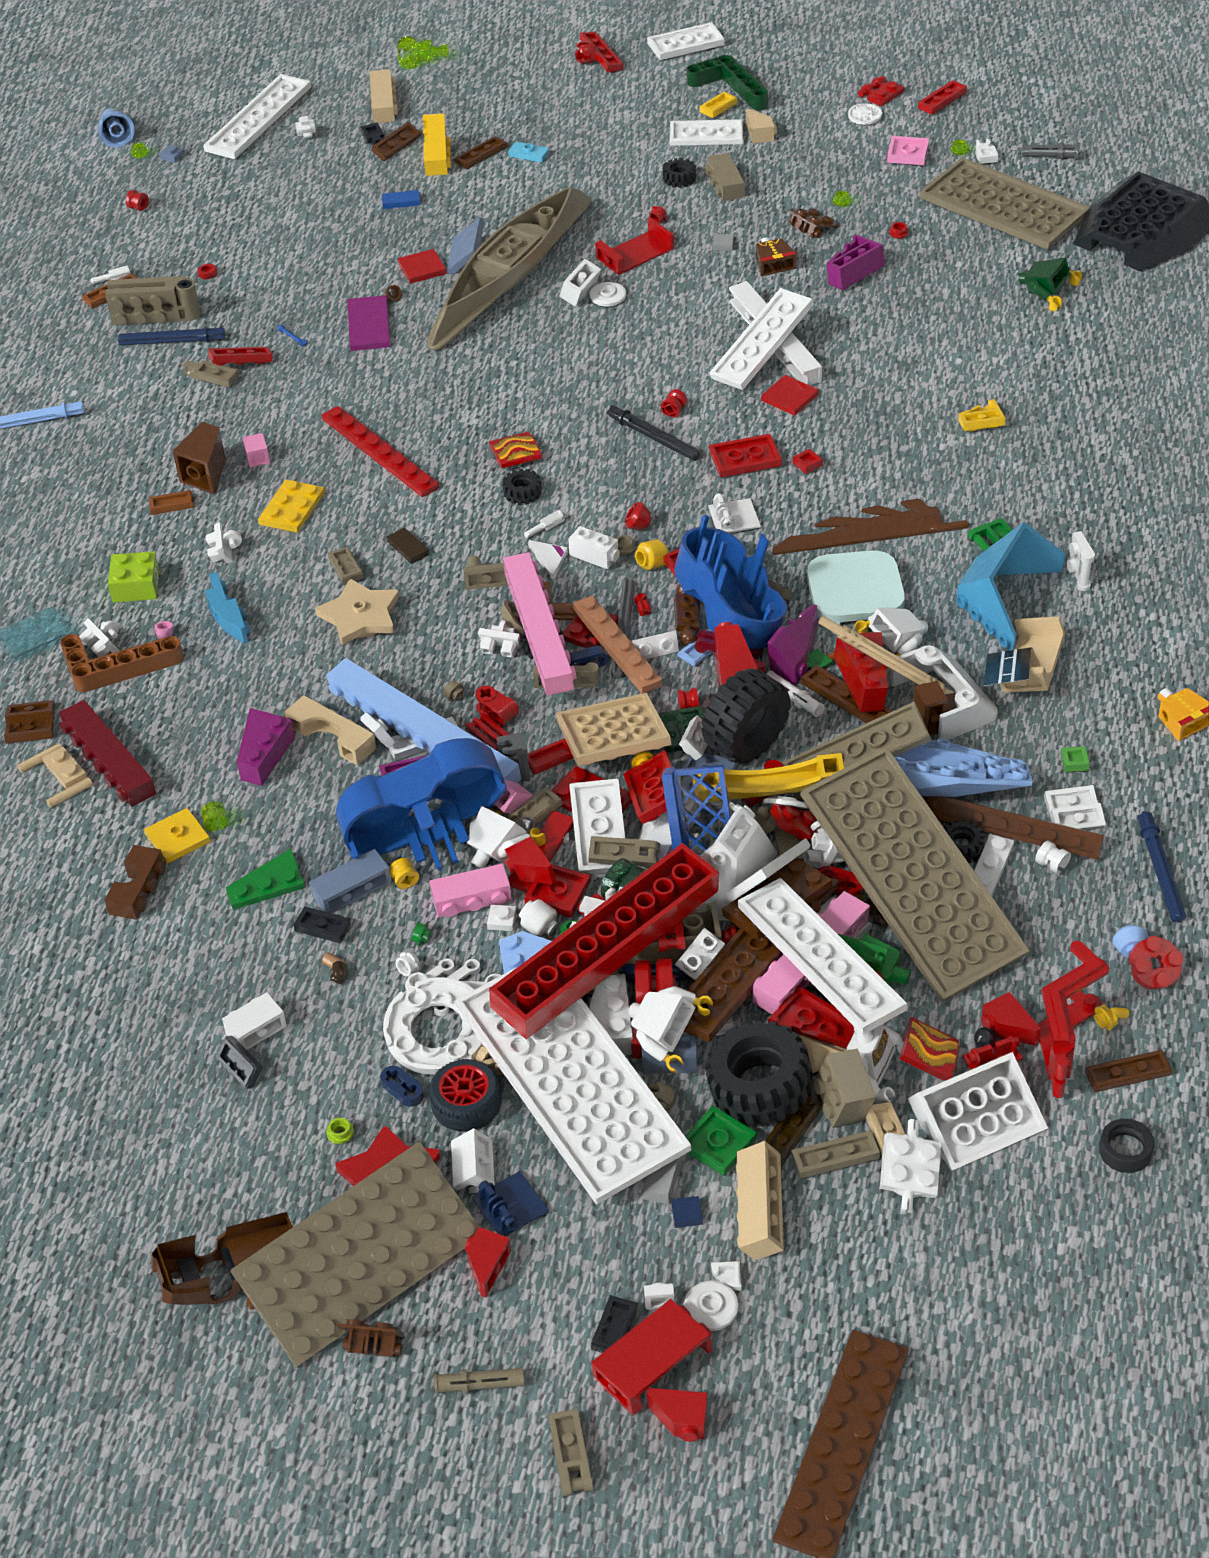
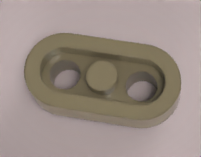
[500,600,524,636]

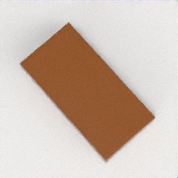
[149,490,194,515]

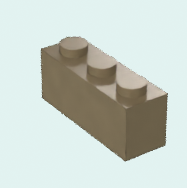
[705,153,745,201]

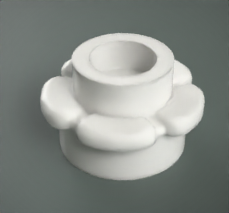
[396,952,419,976]

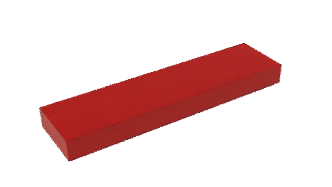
[508,810,574,893]

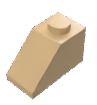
[746,109,777,144]

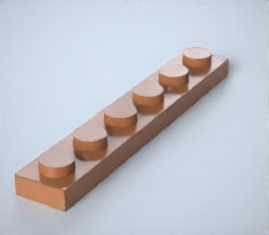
[573,595,662,694]

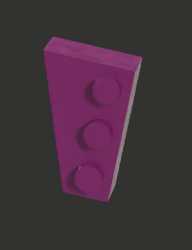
[237,708,295,786]

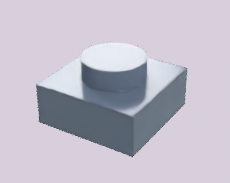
[159,145,185,162]

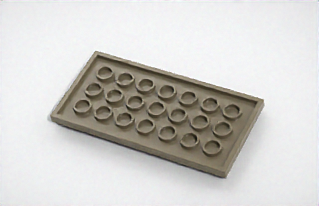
[919,157,1091,250]
[231,1141,479,1368]

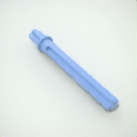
[0,402,84,429]

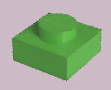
[1060,746,1090,772]

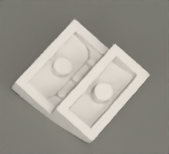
[1044,785,1106,830]

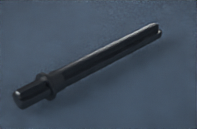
[607,405,700,461]

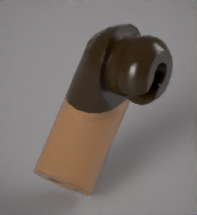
[322,952,348,984]

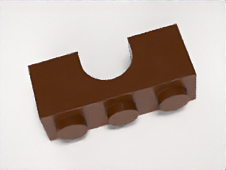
[104,845,166,920]

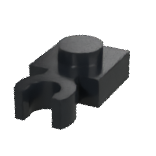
[361,122,384,146]

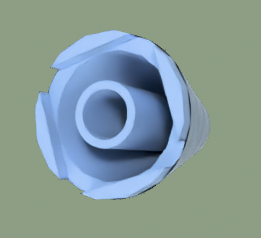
[98,108,135,148]

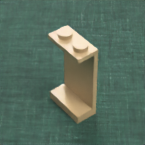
[1000,616,1065,692]

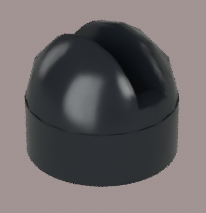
[974,1027,996,1049]

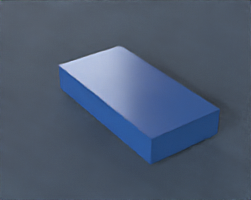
[382,190,420,209]

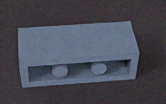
[309,849,392,913]

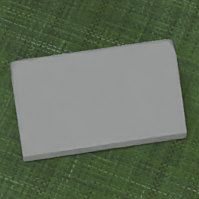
[642,1156,682,1204]

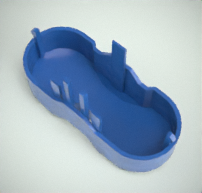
[674,515,787,649]
[336,738,507,871]

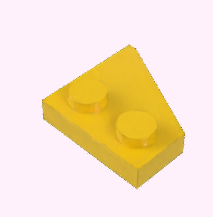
[959,399,1005,431]

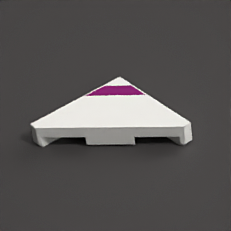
[528,540,568,579]

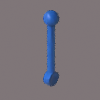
[278,324,307,346]

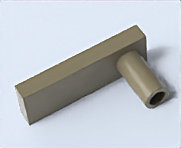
[463,555,509,590]

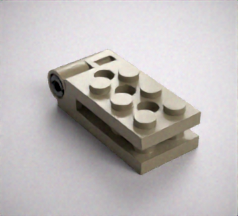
[105,276,201,325]

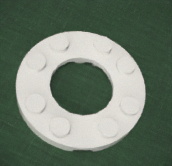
[383,977,484,1075]

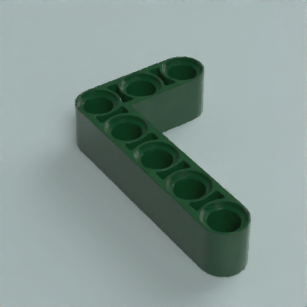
[686,55,768,111]

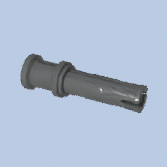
[1022,142,1079,160]

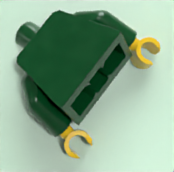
[1019,258,1082,311]

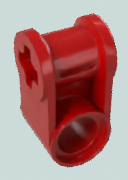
[475,685,519,727]

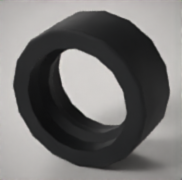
[1099,1118,1154,1173]

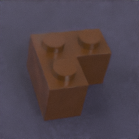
[914,681,958,736]

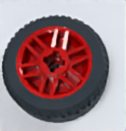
[429,1059,502,1132]

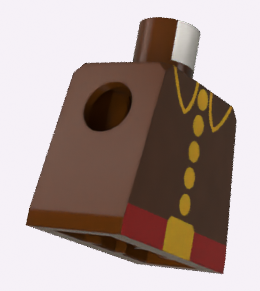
[756,238,796,277]

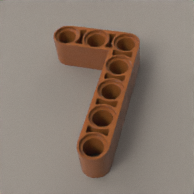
[60,634,184,692]

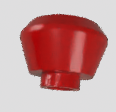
[624,502,652,530]

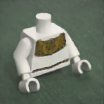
[847,1024,904,1104]

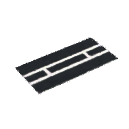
[983,647,1032,686]

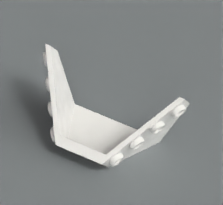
[696,801,777,921]

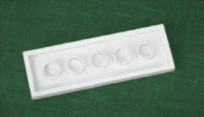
[709,288,814,390]

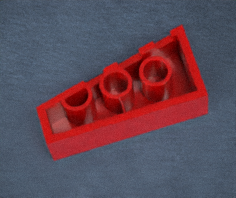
[833,632,888,712]

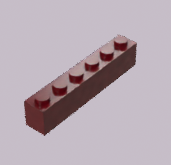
[59,700,156,807]

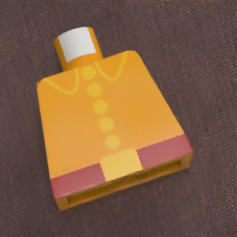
[1157,688,1209,741]

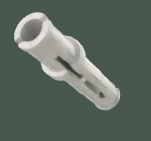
[767,671,825,717]

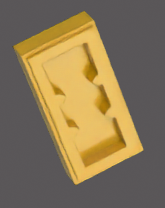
[700,92,737,118]

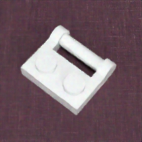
[1067,531,1095,591]

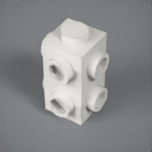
[568,526,620,569]

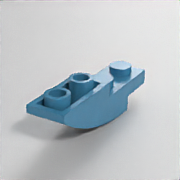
[205,572,251,643]

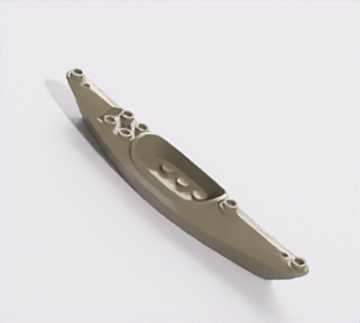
[427,187,591,350]

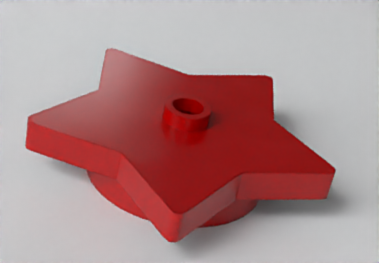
[335,1126,441,1186]

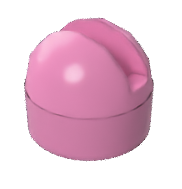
[155,621,174,639]

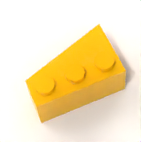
[423,113,451,176]

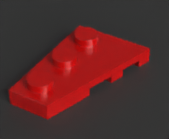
[768,986,855,1049]

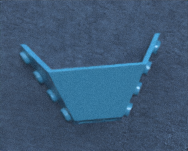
[956,522,1066,650]

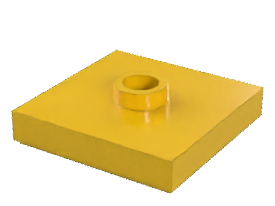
[144,808,211,864]

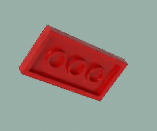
[623,750,685,825]

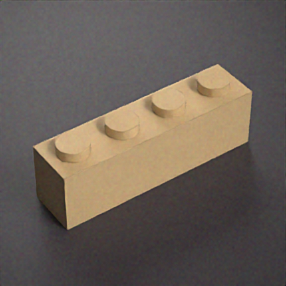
[369,69,398,123]
[736,1141,784,1260]

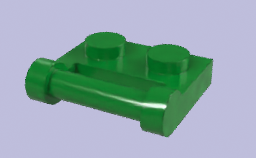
[967,518,1013,552]

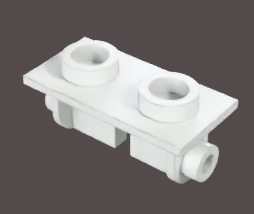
[632,630,679,659]

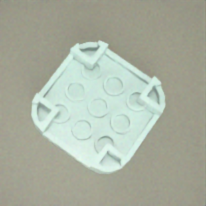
[807,550,904,625]

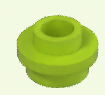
[326,1117,354,1144]

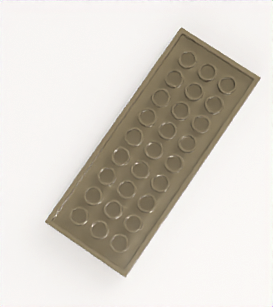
[800,747,1030,1003]

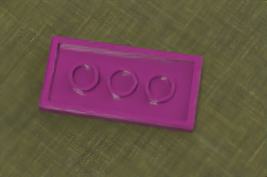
[347,295,390,351]

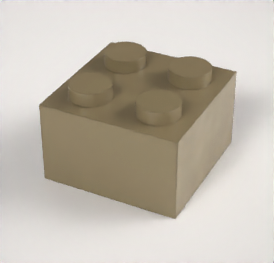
[814,1048,876,1128]

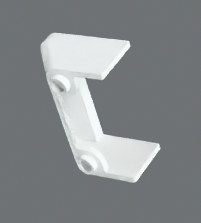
[891,645,997,740]

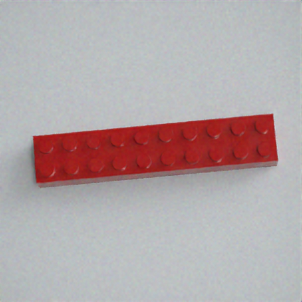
[489,843,719,1040]

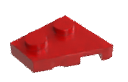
[770,803,818,841]

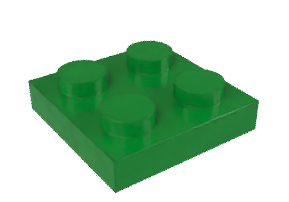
[685,1105,757,1176]

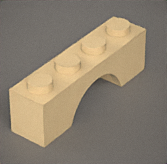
[285,695,376,766]

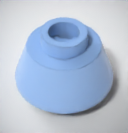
[1113,925,1149,958]

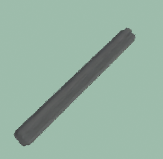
[611,579,635,678]

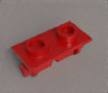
[962,1035,1023,1070]

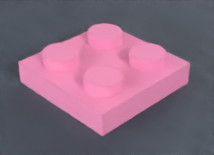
[887,136,929,165]

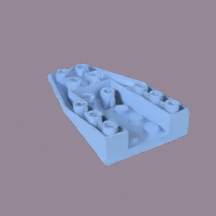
[894,739,1033,797]

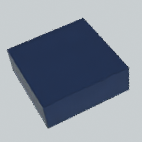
[671,1196,703,1228]

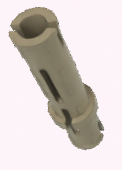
[434,1367,524,1394]

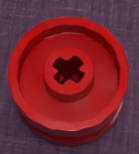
[635,958,675,1004]

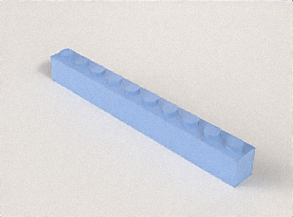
[326,658,521,783]

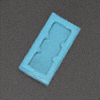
[508,142,549,162]

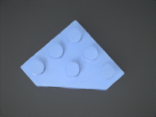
[499,931,552,974]

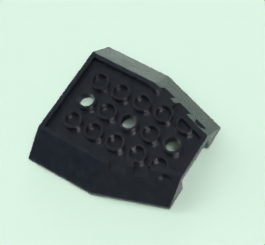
[1073,171,1209,271]

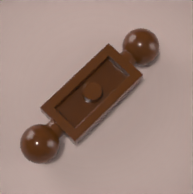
[674,584,700,646]

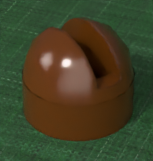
[385,285,402,301]

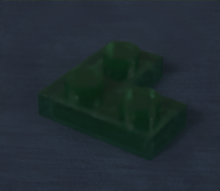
[658,706,705,753]

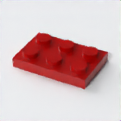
[709,434,782,478]
[551,766,633,813]

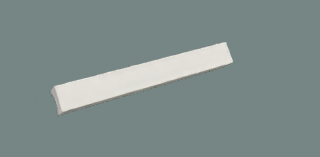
[729,281,822,385]

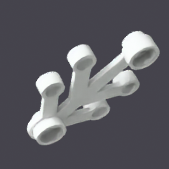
[405,959,501,1016]

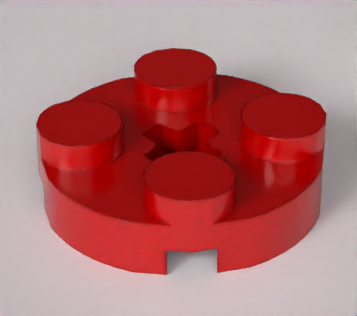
[1128,936,1183,990]

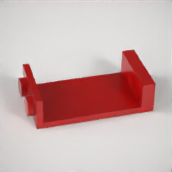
[595,217,675,275]
[591,1299,713,1416]

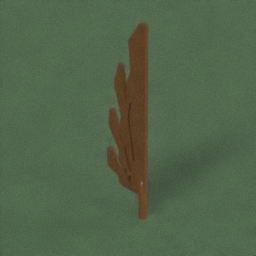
[773,498,968,555]

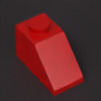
[504,836,557,885]
[981,992,1041,1046]
[465,1227,511,1298]
[647,1388,708,1442]

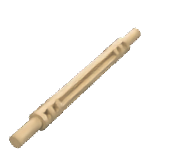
[818,615,954,695]

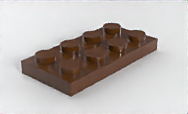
[722,857,833,940]

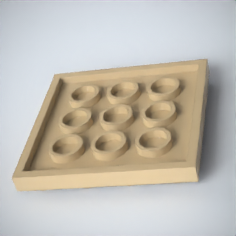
[556,693,671,766]

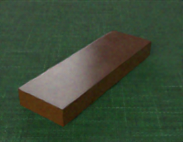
[371,122,422,161]
[454,136,508,169]
[1085,1050,1172,1093]

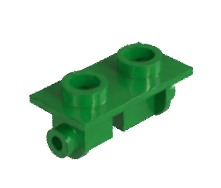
[838,933,888,974]

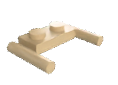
[17,743,93,808]

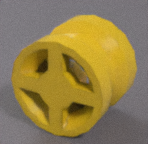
[389,858,419,890]

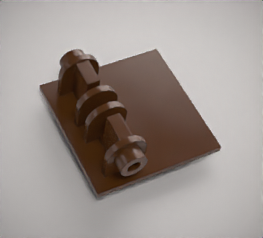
[788,208,840,238]
[337,1319,405,1358]

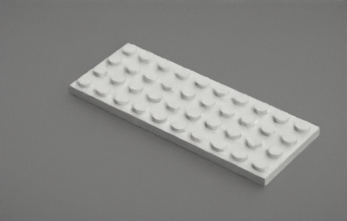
[455,967,691,1205]

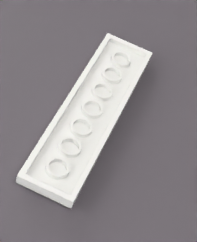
[204,74,311,159]
[738,878,907,1035]

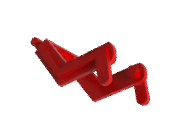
[1038,941,1109,1098]

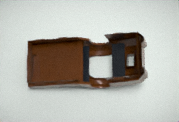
[151,1212,293,1305]

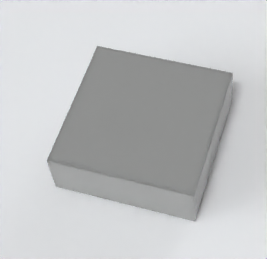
[713,234,734,251]

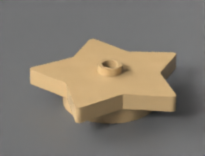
[315,579,399,644]

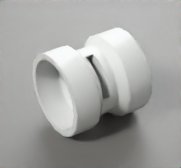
[1035,840,1071,874]

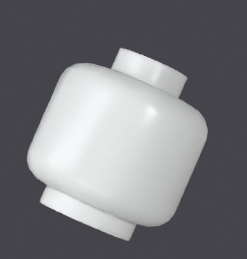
[519,899,558,937]

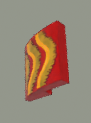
[489,432,542,468]
[899,1017,959,1081]

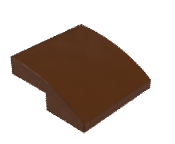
[4,700,55,744]

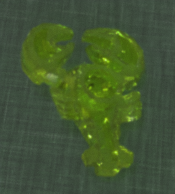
[397,36,449,69]

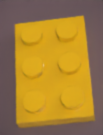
[258,479,325,533]

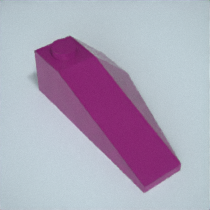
[767,604,819,685]

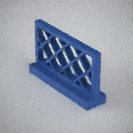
[662,765,731,851]

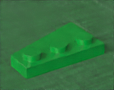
[225,849,305,910]

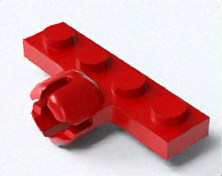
[575,32,624,73]

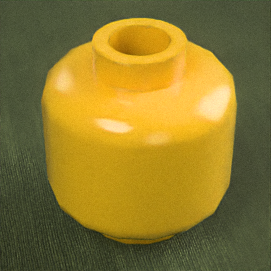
[635,539,669,570]

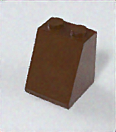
[173,422,226,494]

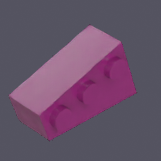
[826,234,885,290]

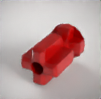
[634,593,652,616]

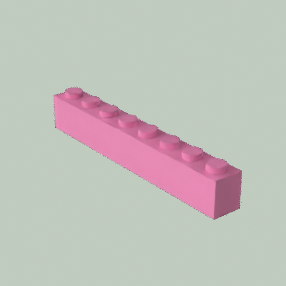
[503,552,577,696]

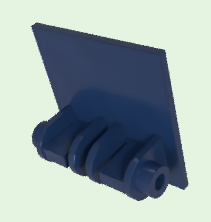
[472,1171,549,1236]

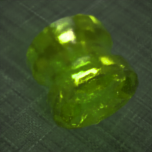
[201,801,228,832]

